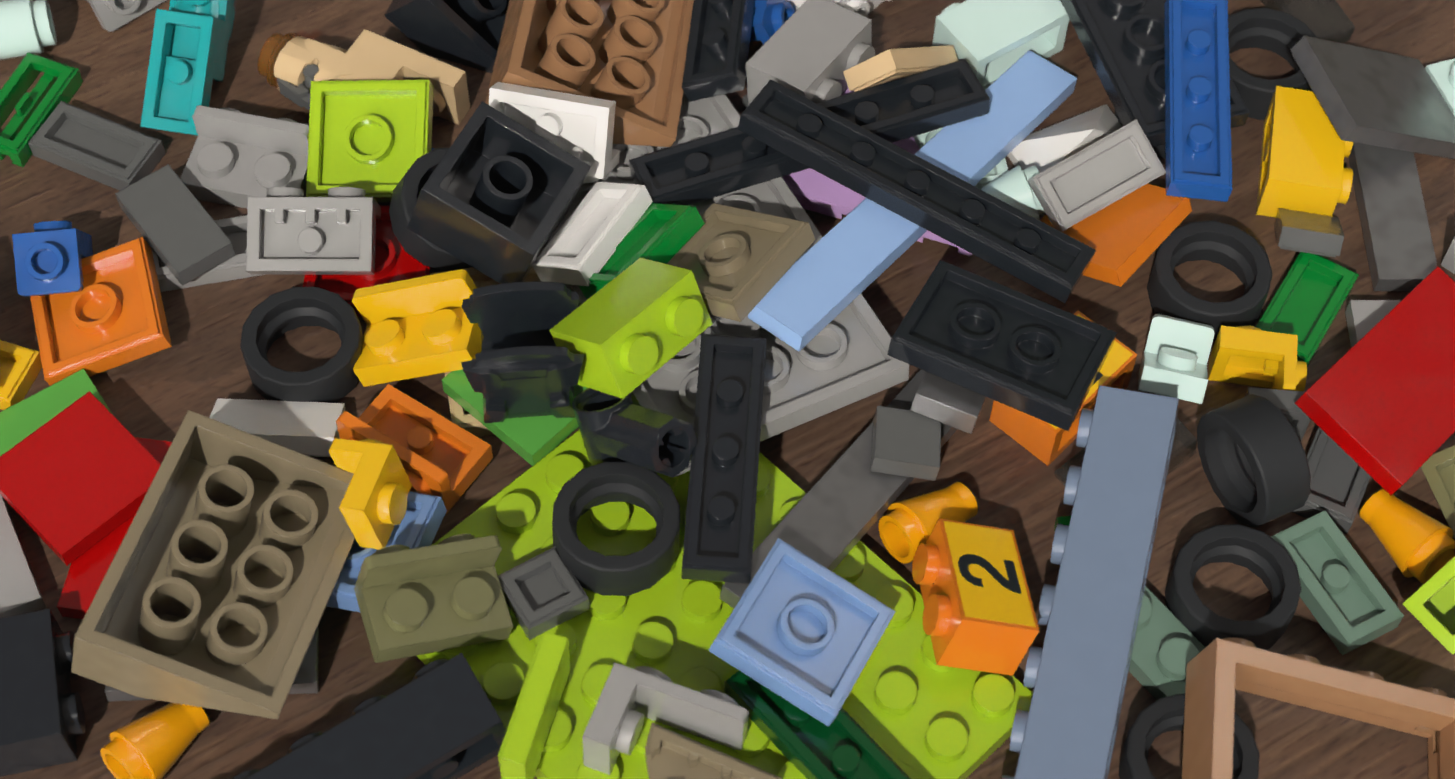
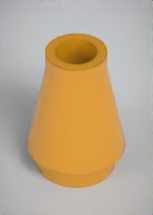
[878,482,978,564]
[1359,489,1455,584]
[100,703,210,779]

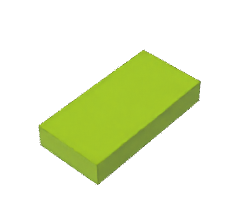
[498,632,571,779]

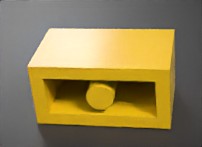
[1256,86,1354,218]

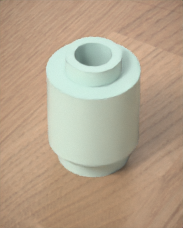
[0,0,57,60]

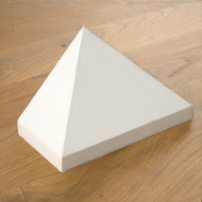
[1007,104,1123,173]

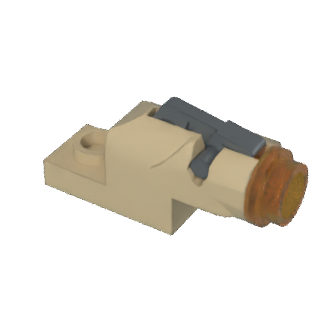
[258,29,471,125]

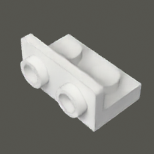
[489,82,620,183]

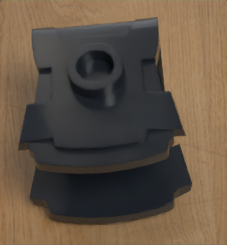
[461,282,584,423]

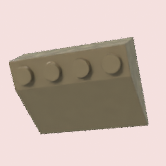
[71,410,355,720]

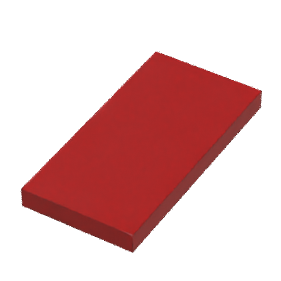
[1295,266,1455,495]

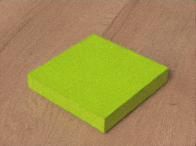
[306,80,434,202]

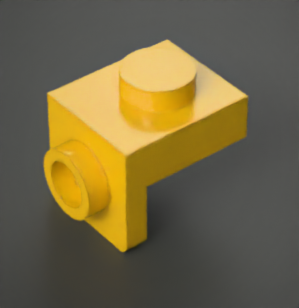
[1208,325,1307,391]
[329,438,412,550]

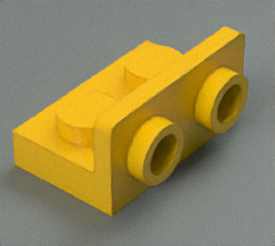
[352,269,482,387]

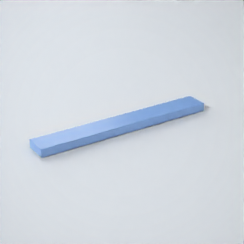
[748,50,1078,352]

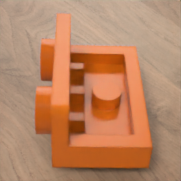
[336,384,493,514]

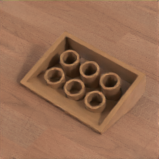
[485,0,694,147]

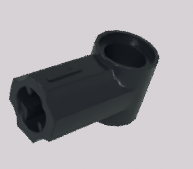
[572,388,698,478]

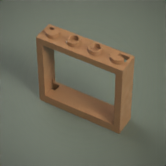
[1182,638,1455,779]

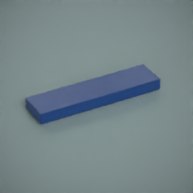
[1164,0,1232,202]

